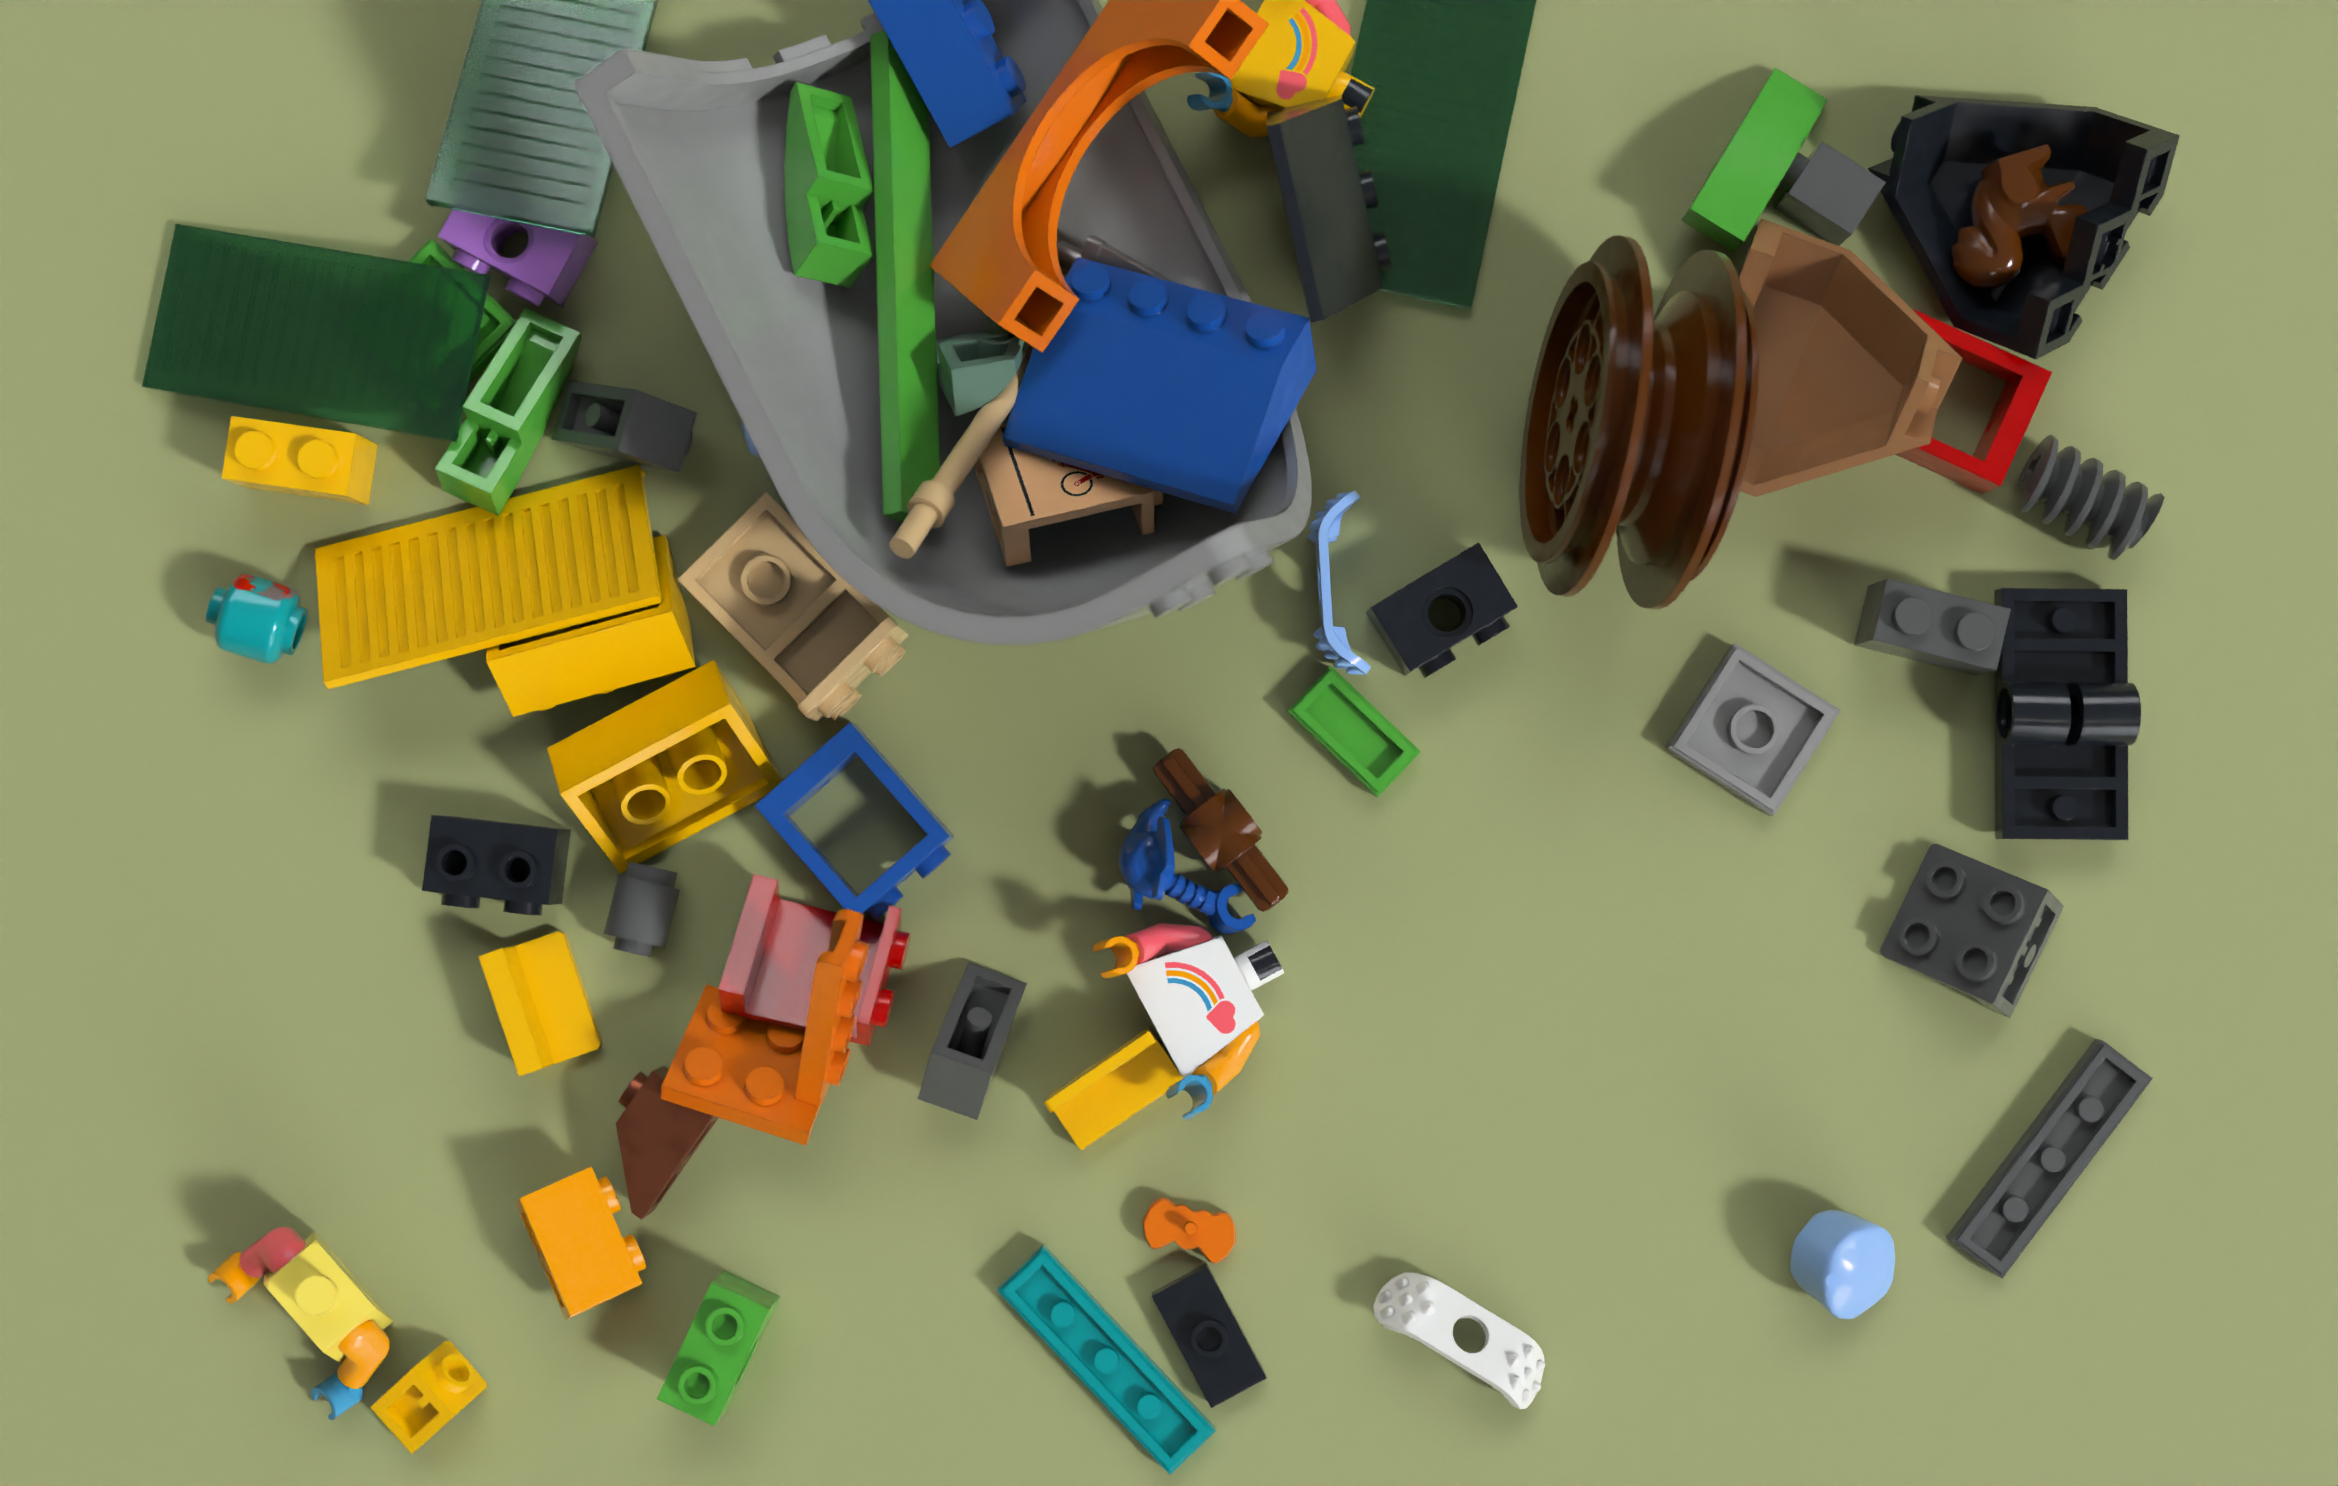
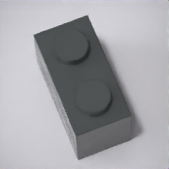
[1854,578,2011,675]

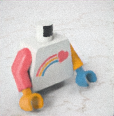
[1093,923,1284,1120]

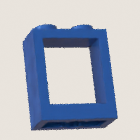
[754,722,955,920]

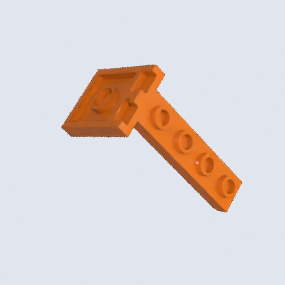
[660,909,870,1146]

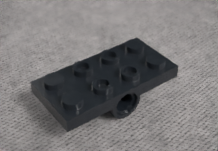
[1994,588,2141,840]

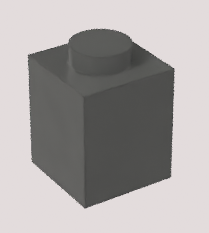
[1775,142,1886,246]

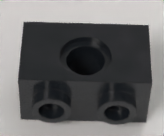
[1366,542,1518,678]

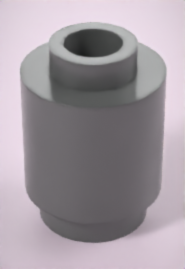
[604,861,680,957]

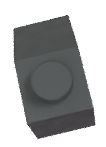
[551,380,697,473]
[918,962,1027,1120]

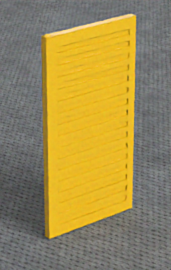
[314,465,662,689]

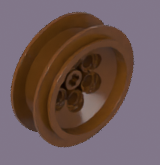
[1519,235,1759,609]

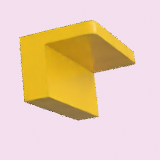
[478,931,603,1076]
[1043,1026,1184,1151]

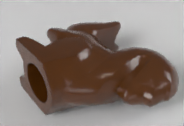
[1951,144,2089,289]

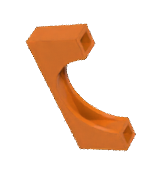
[929,0,1269,353]

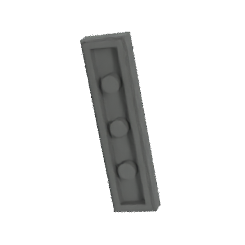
[1946,1039,2153,1279]

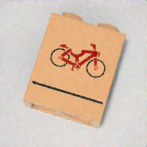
[974,423,1163,567]

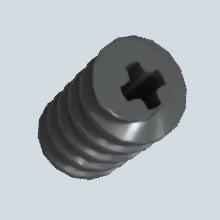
[2017,435,2165,560]

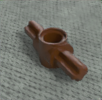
[1153,748,1289,912]

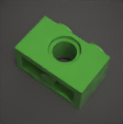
[657,1270,780,1426]

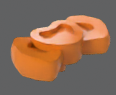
[1142,1197,1236,1264]

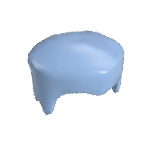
[1790,1210,1895,1319]

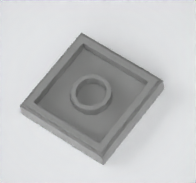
[1665,643,1841,816]

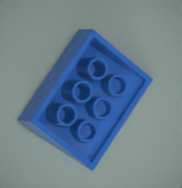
[1002,257,1317,514]

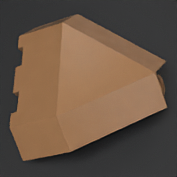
[1738,219,1963,497]

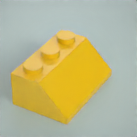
[486,535,695,717]
[547,660,783,873]

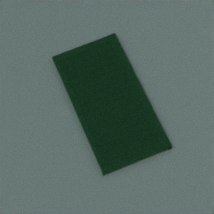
[425,0,658,237]
[1351,0,1537,309]
[142,224,490,443]

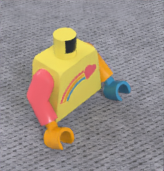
[208,1227,394,1420]

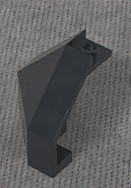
[1868,95,2180,360]

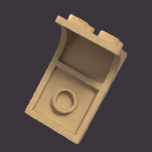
[677,492,909,723]

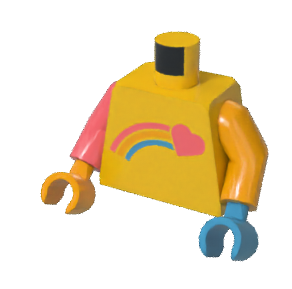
[1187,0,1375,138]

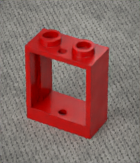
[1895,309,2052,494]

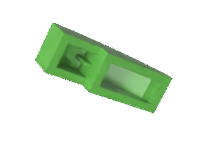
[1681,67,1828,253]
[784,82,874,288]
[435,308,582,516]

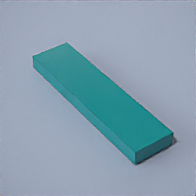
[997,1244,1216,1475]

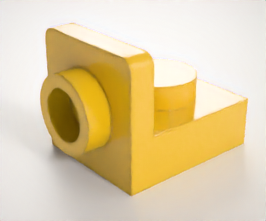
[370,1341,487,1454]

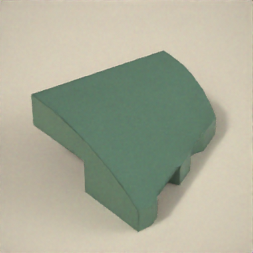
[936,315,1030,416]

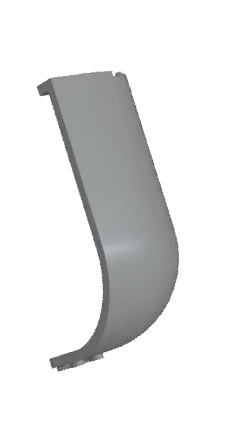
[573,0,1312,645]

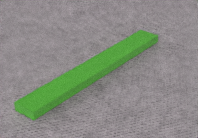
[870,30,942,529]

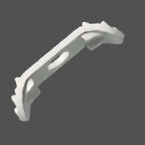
[1373,1273,1545,1409]

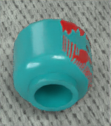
[206,574,308,664]

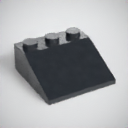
[1267,95,1392,323]

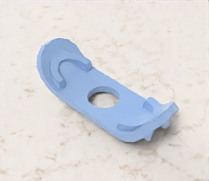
[1307,490,1371,675]

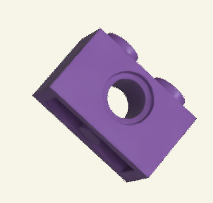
[438,171,597,307]

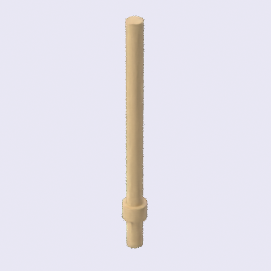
[889,345,1033,559]

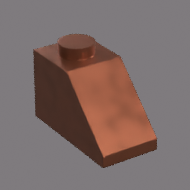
[616,1066,718,1220]

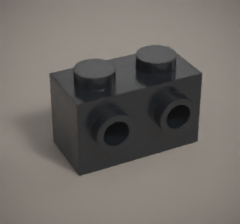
[422,815,571,916]

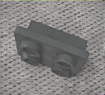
[1880,844,2064,1018]

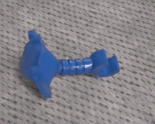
[1118,798,1256,935]

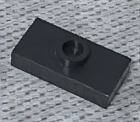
[1152,1263,1267,1408]

